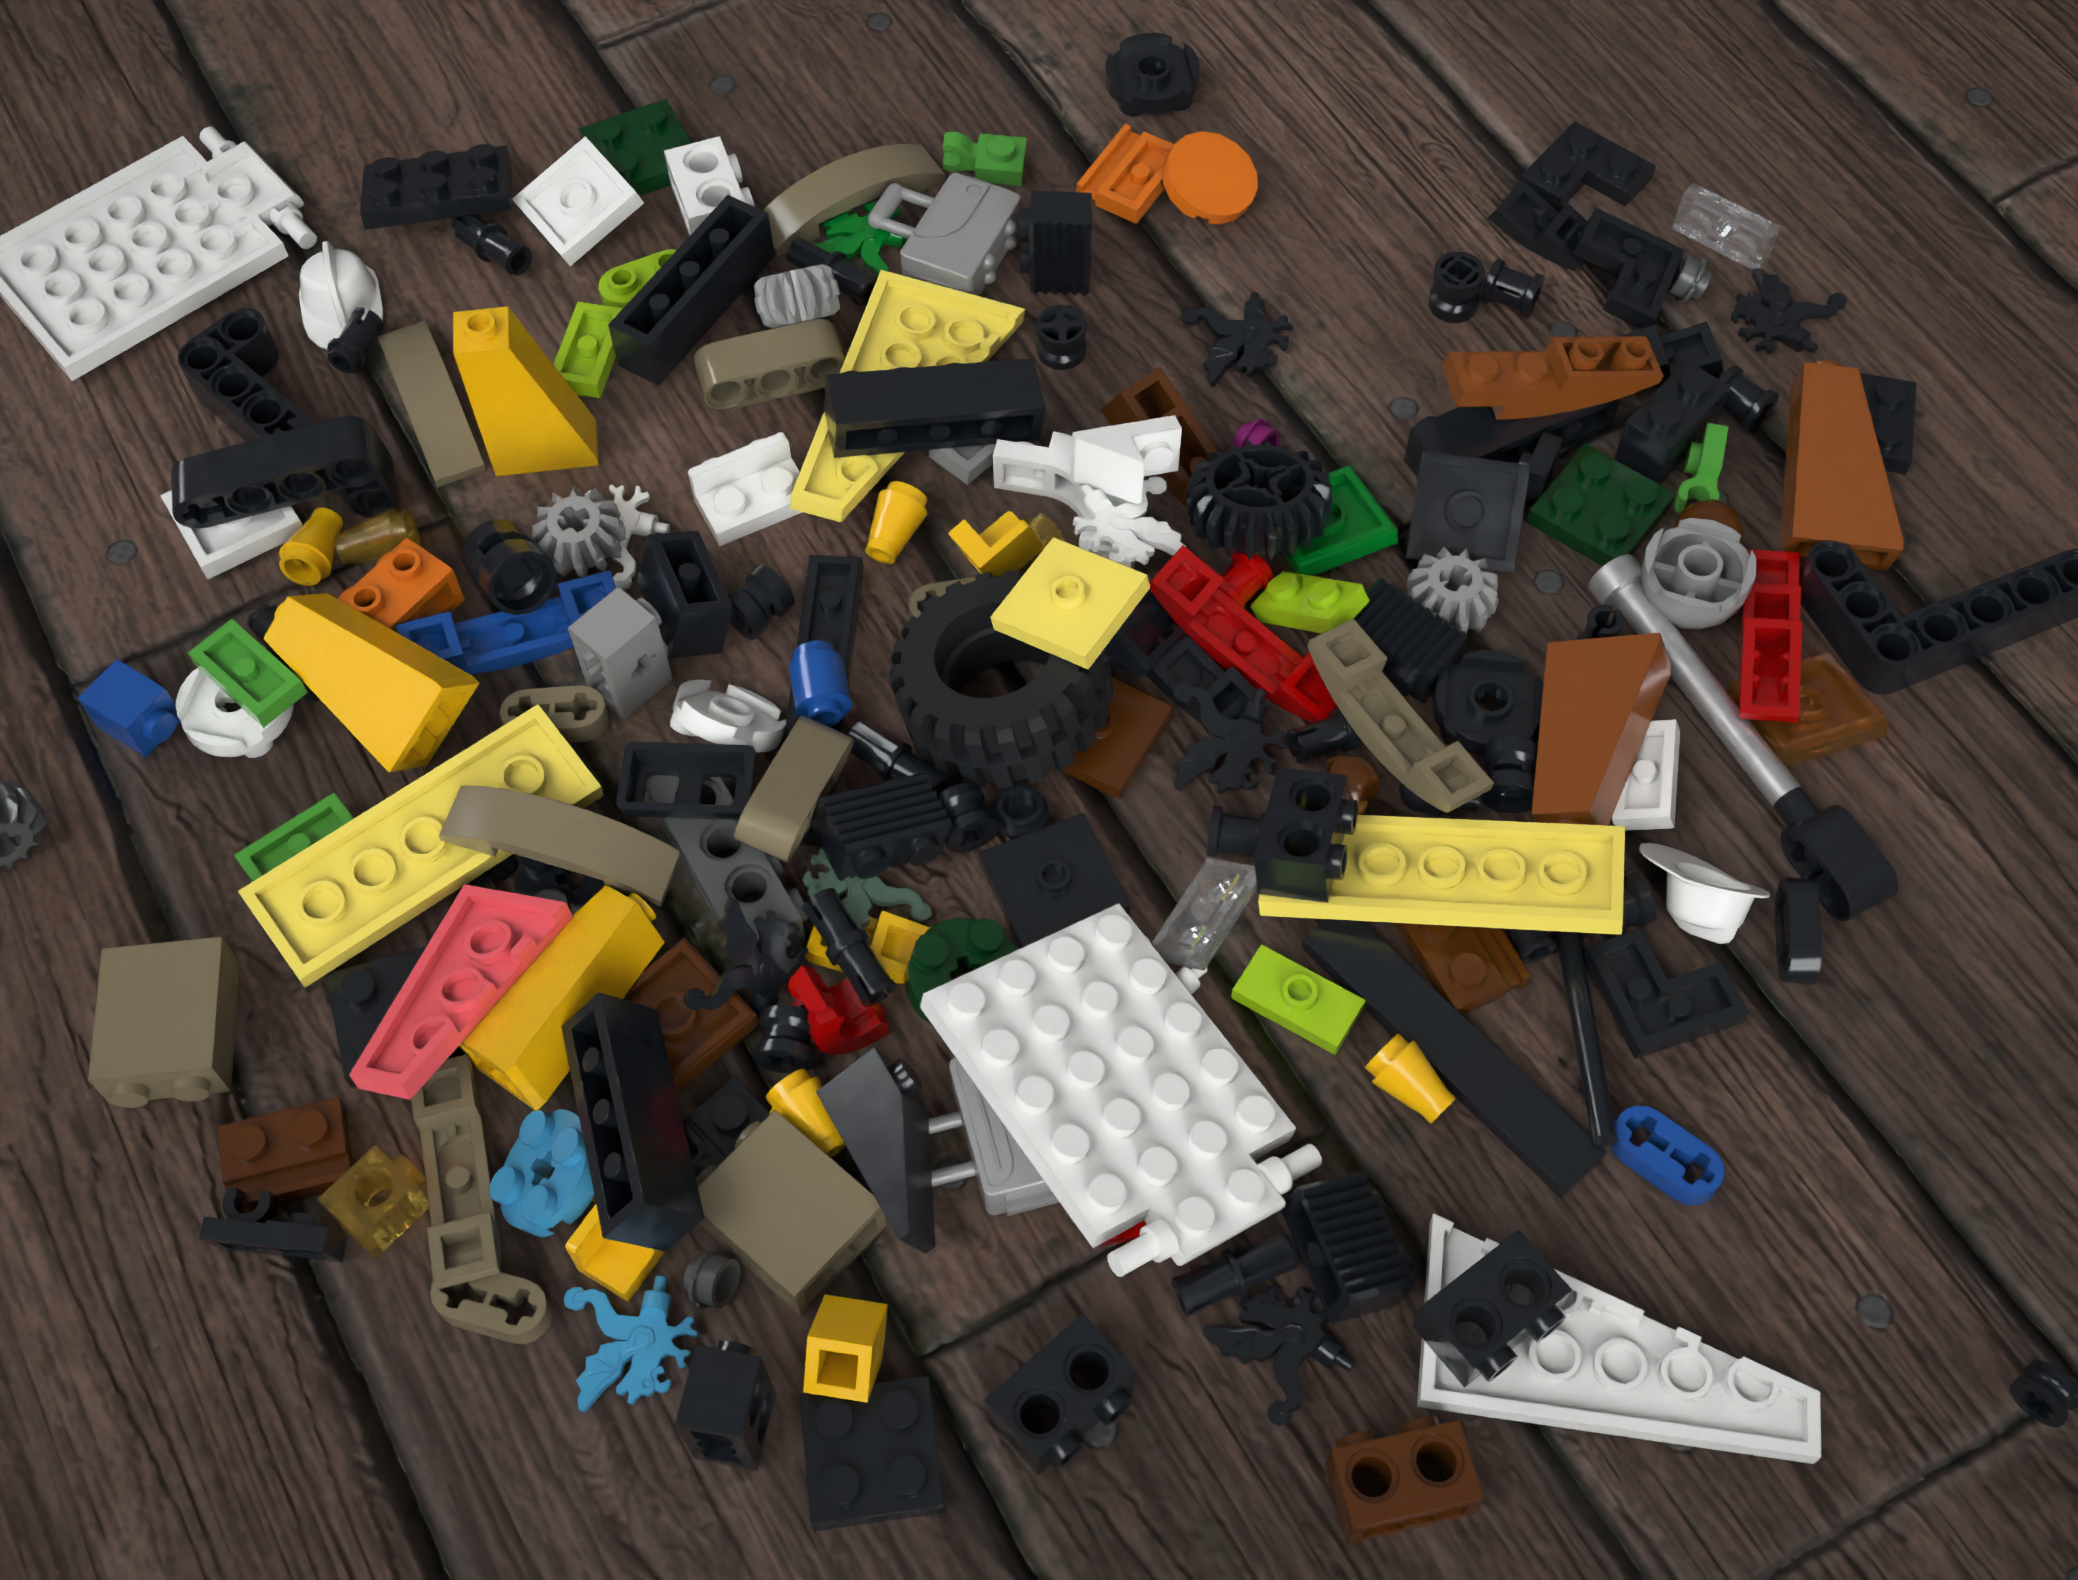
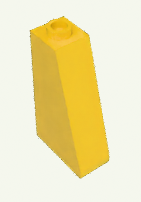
[453,306,599,477]
[263,593,479,773]
[459,885,665,1112]

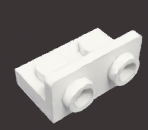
[688,432,802,547]

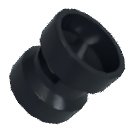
[1428,251,1485,323]
[727,564,795,640]
[1481,735,1538,813]

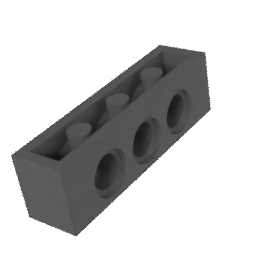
[645,741,809,965]

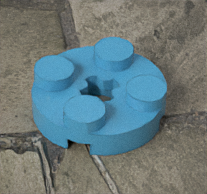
[489,1109,594,1237]

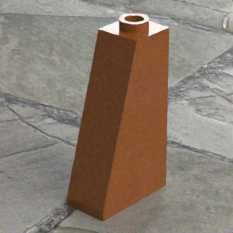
[1779,360,1904,571]
[1532,633,1671,825]

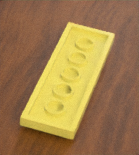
[238,704,604,988]
[1258,815,1625,935]

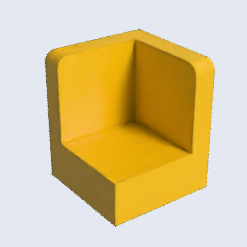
[948,511,1044,577]
[565,1204,666,1302]

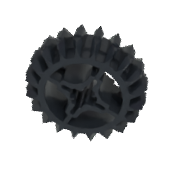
[1187,440,1332,560]

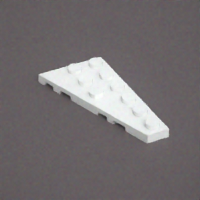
[1417,1213,1821,1464]

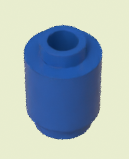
[788,641,852,727]

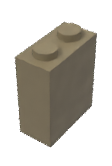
[88,937,240,1108]
[696,1110,887,1316]

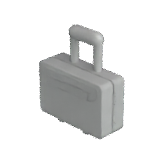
[868,173,1022,296]
[929,1057,1060,1216]

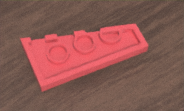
[349,884,573,1100]

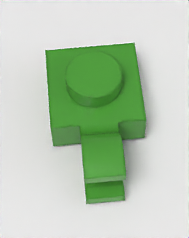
[943,132,1027,186]
[1674,422,1729,513]

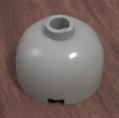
[1641,518,1756,630]

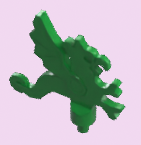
[814,201,908,276]

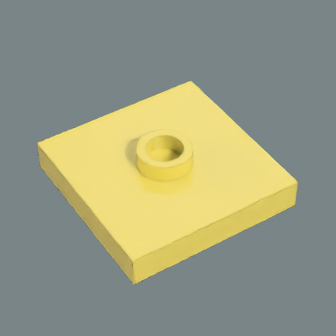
[990,537,1150,670]

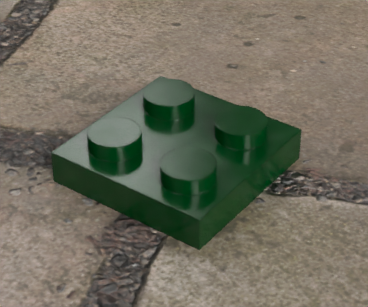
[578,99,691,196]
[1526,443,1676,566]

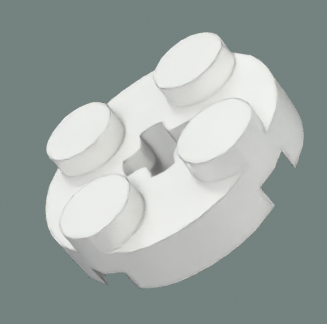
[175,668,294,758]
[670,680,787,752]

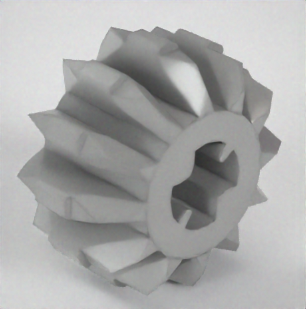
[754,264,840,328]
[532,485,626,577]
[1406,547,1499,634]

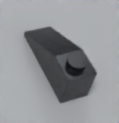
[816,1048,936,1254]

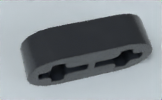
[1775,877,1822,985]

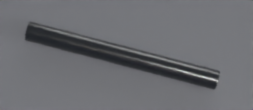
[1555,931,1618,1146]

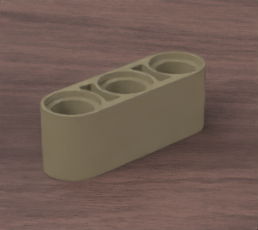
[694,319,845,411]
[734,715,854,863]

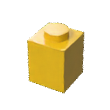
[803,1294,888,1403]

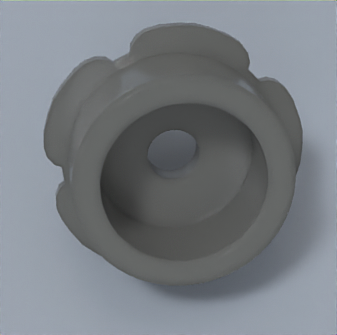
[1668,255,1712,304]
[684,1247,741,1309]

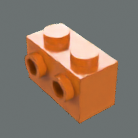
[338,537,465,632]

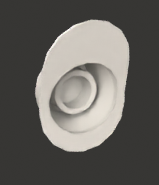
[299,241,384,350]
[1639,843,1770,944]

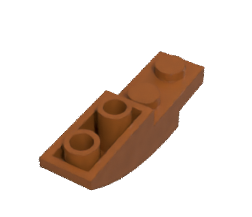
[1441,336,1664,420]

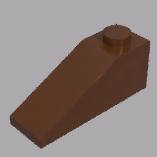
[1100,366,1218,508]

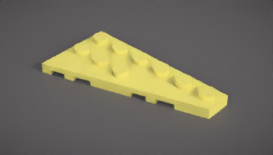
[790,270,1025,522]

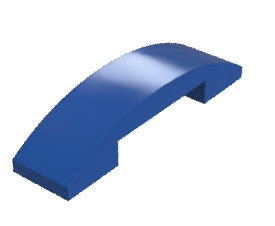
[395,570,616,674]

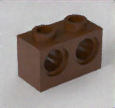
[1325,1416,1484,1545]

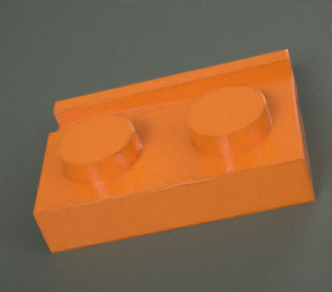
[1076,123,1174,224]

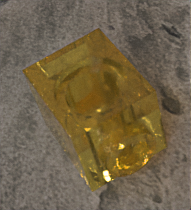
[318,1145,429,1259]

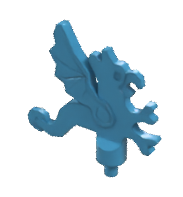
[563,1276,699,1413]

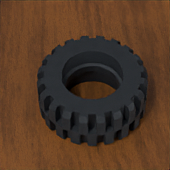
[889,571,1114,788]

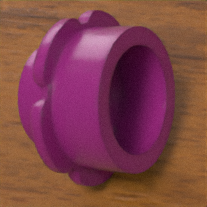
[1233,418,1280,448]

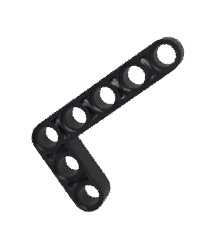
[1799,540,2078,695]

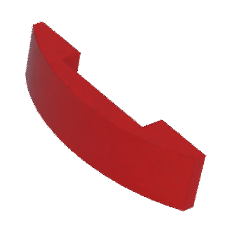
[1149,545,1336,723]

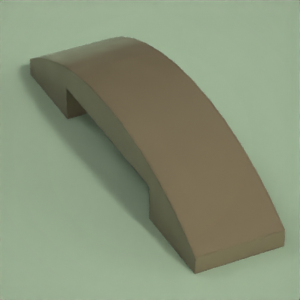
[762,144,946,257]
[377,321,486,488]
[1307,618,1494,813]
[439,786,681,906]
[411,1054,501,1290]

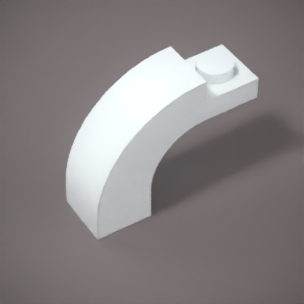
[993,431,1135,569]

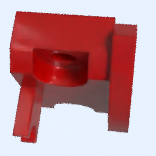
[788,966,889,1055]

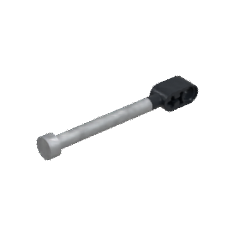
[1588,554,1898,922]

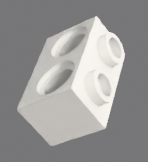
[664,136,755,236]

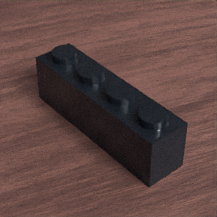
[608,195,775,386]
[824,358,1046,458]
[1404,398,1621,479]
[561,992,705,1251]

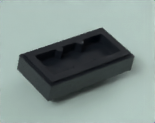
[1107,592,1187,680]

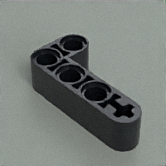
[178,308,315,442]
[171,416,398,529]

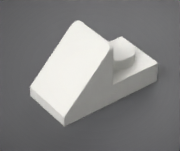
[1070,415,1182,504]

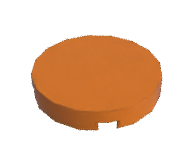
[1162,131,1258,225]

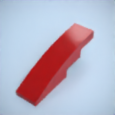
[1738,549,1802,723]

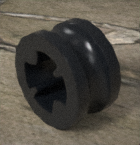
[2010,1360,2078,1427]

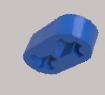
[1610,1105,1725,1206]

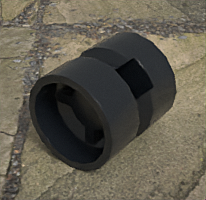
[462,519,556,615]

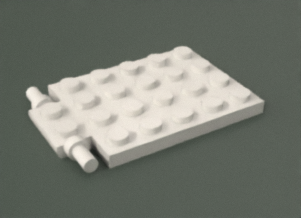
[0,126,317,381]
[920,903,1322,1277]

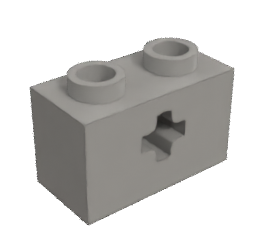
[568,586,673,720]

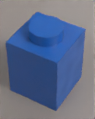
[77,659,181,758]

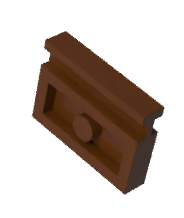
[1394,923,1531,1015]
[217,1097,356,1214]

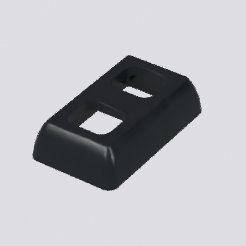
[616,741,756,820]

